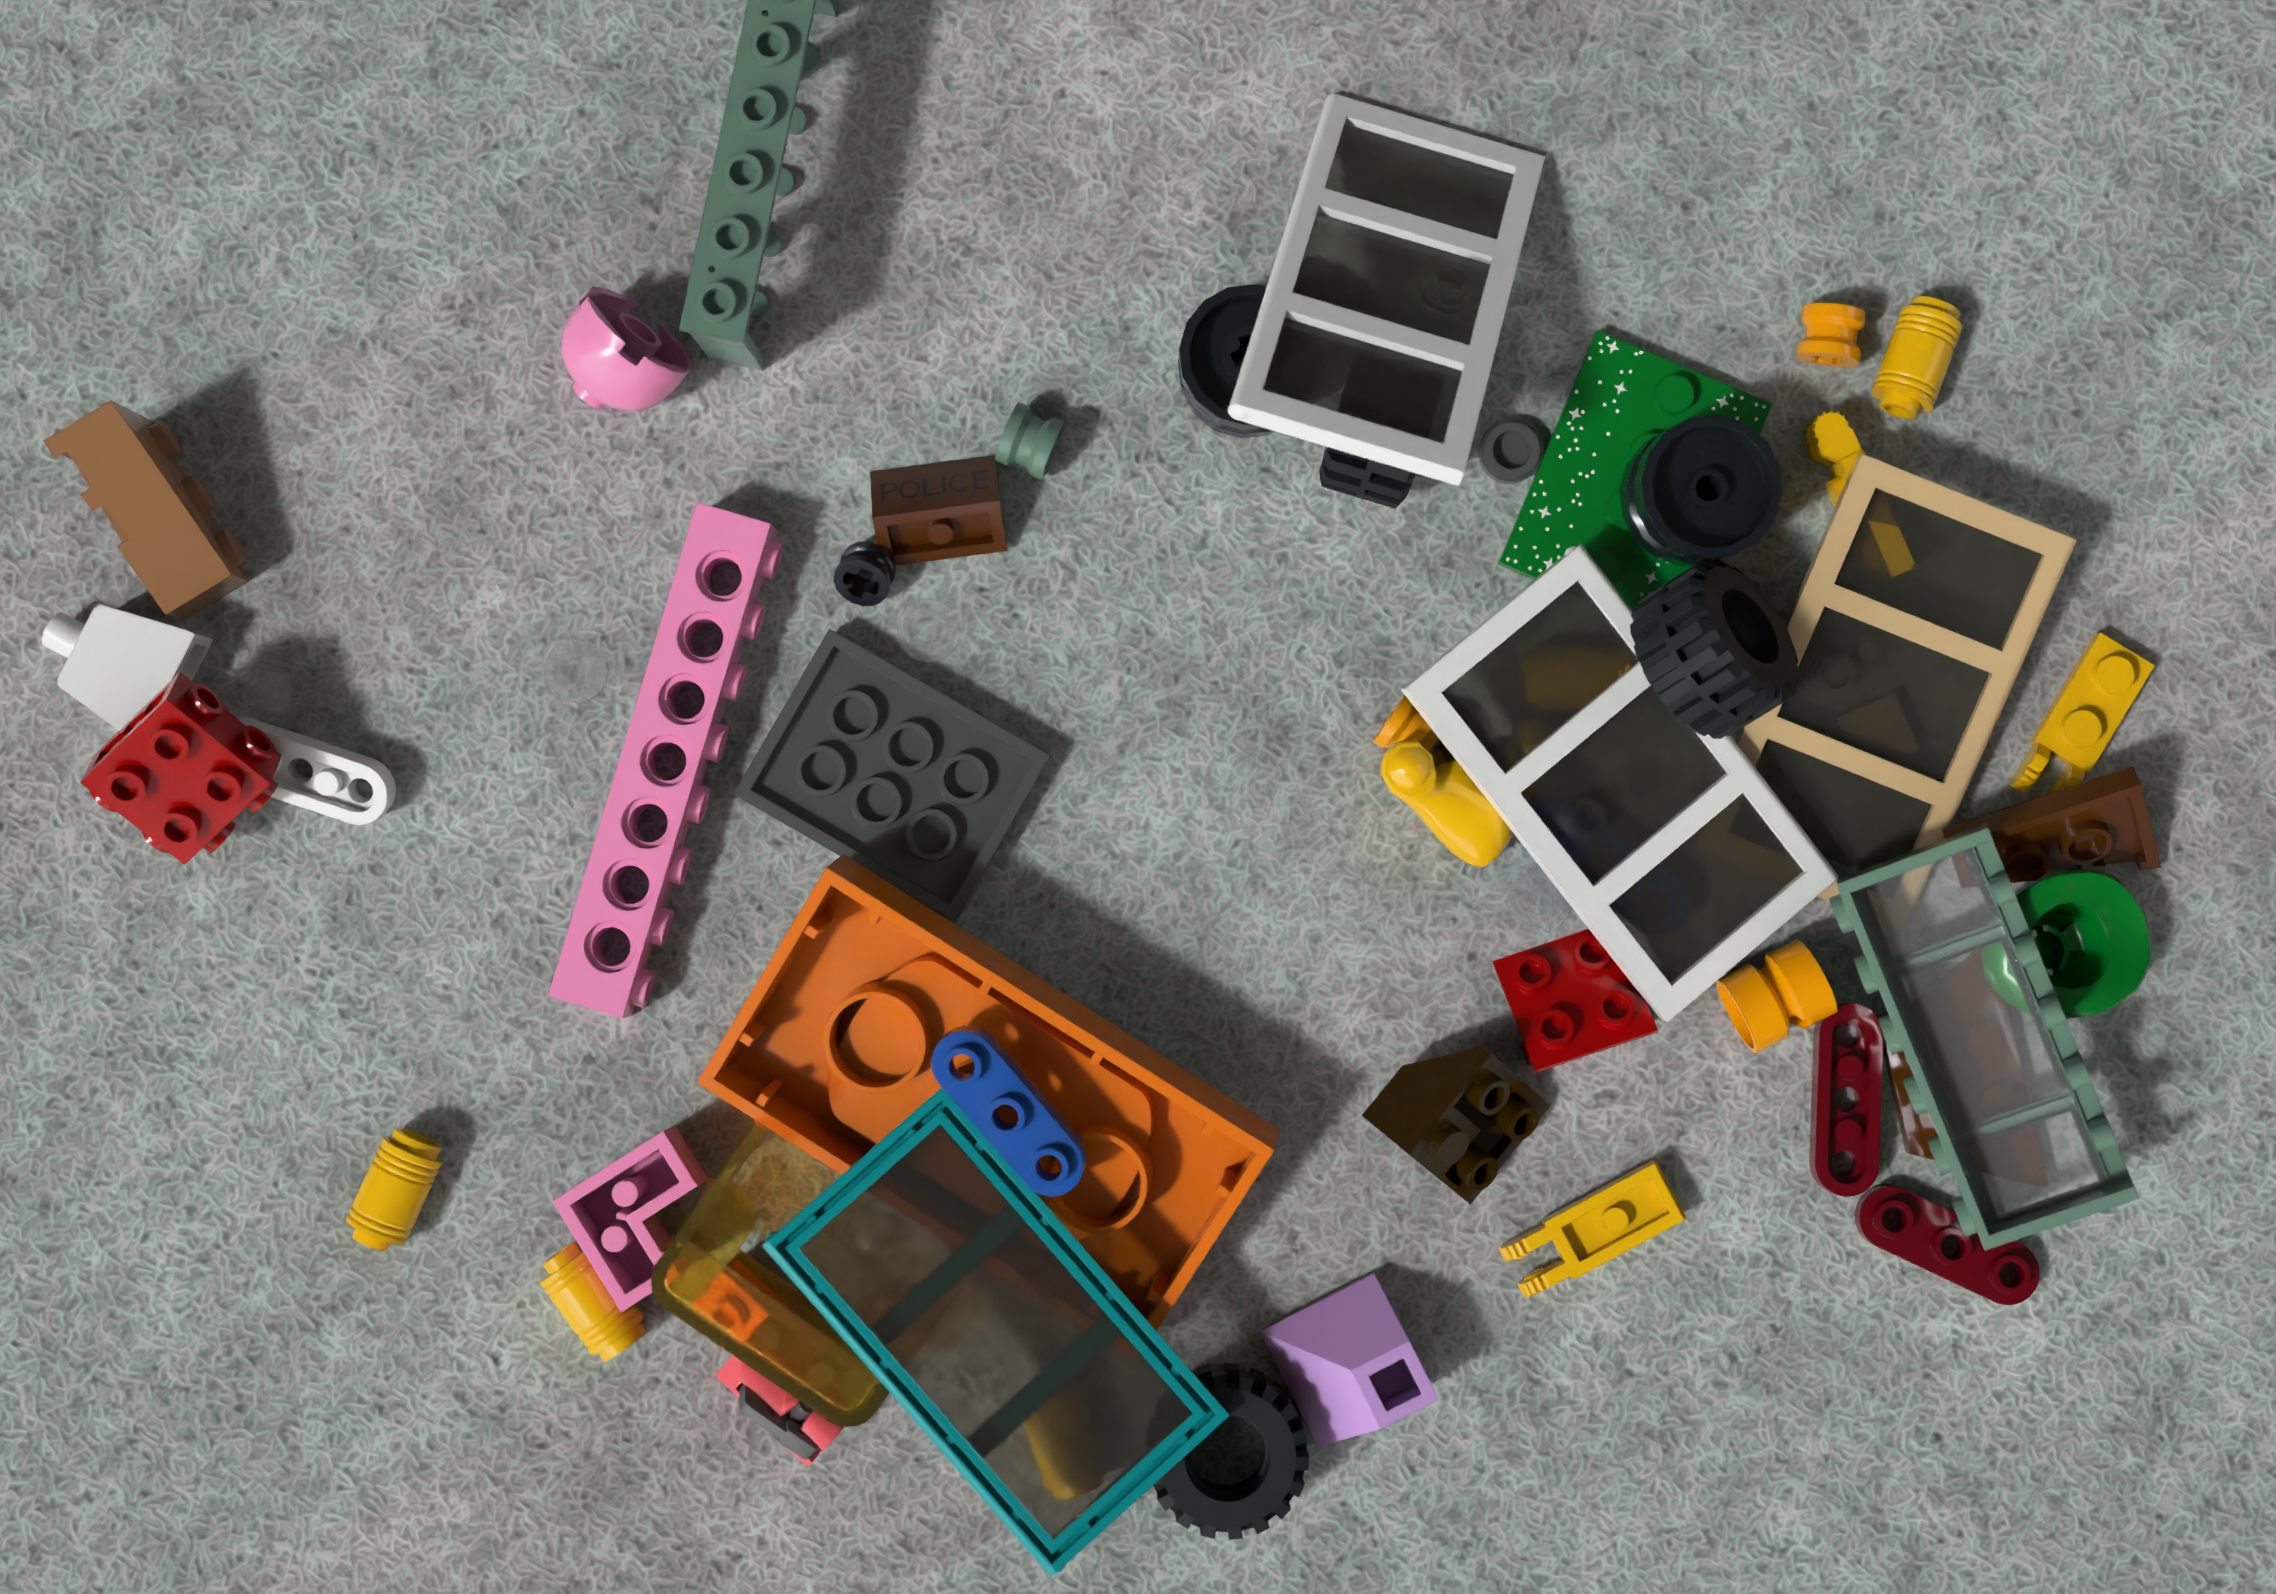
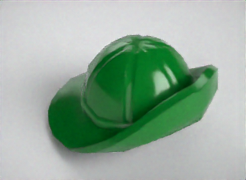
[1982,869,2152,1019]

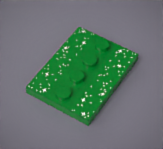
[1497,330,1772,609]

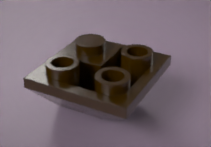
[1362,1047,1550,1205]

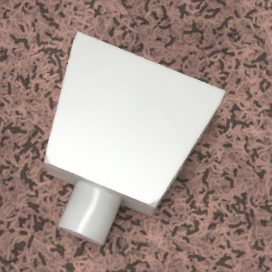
[42,604,213,730]

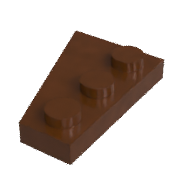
[1942,767,2161,888]

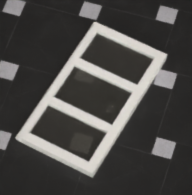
[1228,94,1545,486]
[1400,543,1839,1022]

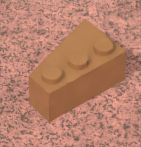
[43,400,249,621]

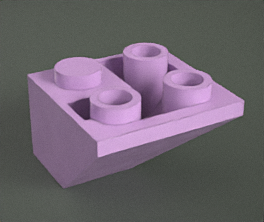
[1260,1272,1439,1447]

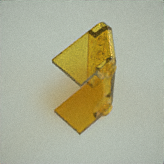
[651,1118,972,1427]

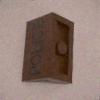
[870,455,1008,566]

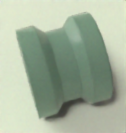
[995,402,1066,480]

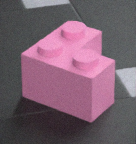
[552,1125,709,1312]

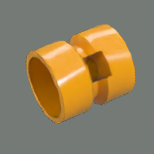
[1716,939,1837,1054]

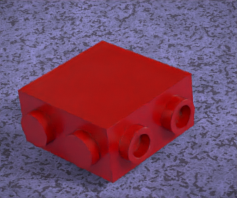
[80,672,282,865]

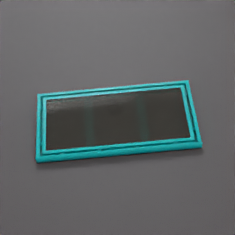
[762,1087,1230,1576]

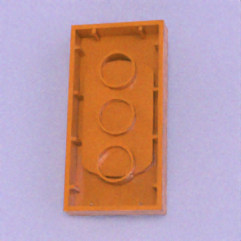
[697,854,1280,1362]

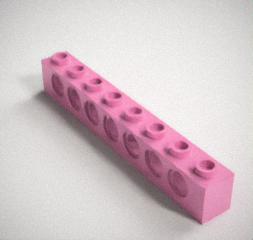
[548,502,784,1018]

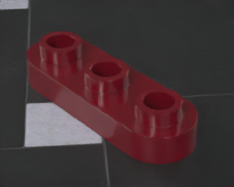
[1809,1003,1884,1197]
[1855,1184,2040,1305]

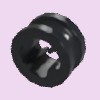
[833,541,897,606]

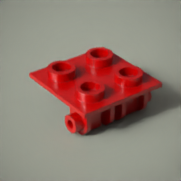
[1492,929,1658,1073]

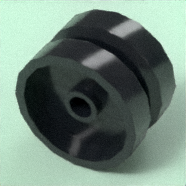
[1178,284,1321,438]
[1619,415,1783,566]

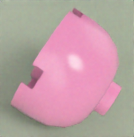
[561,287,692,411]

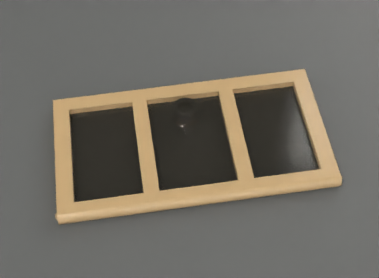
[1691,454,2077,931]

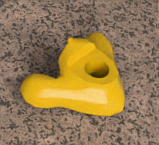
[1379,719,1555,869]

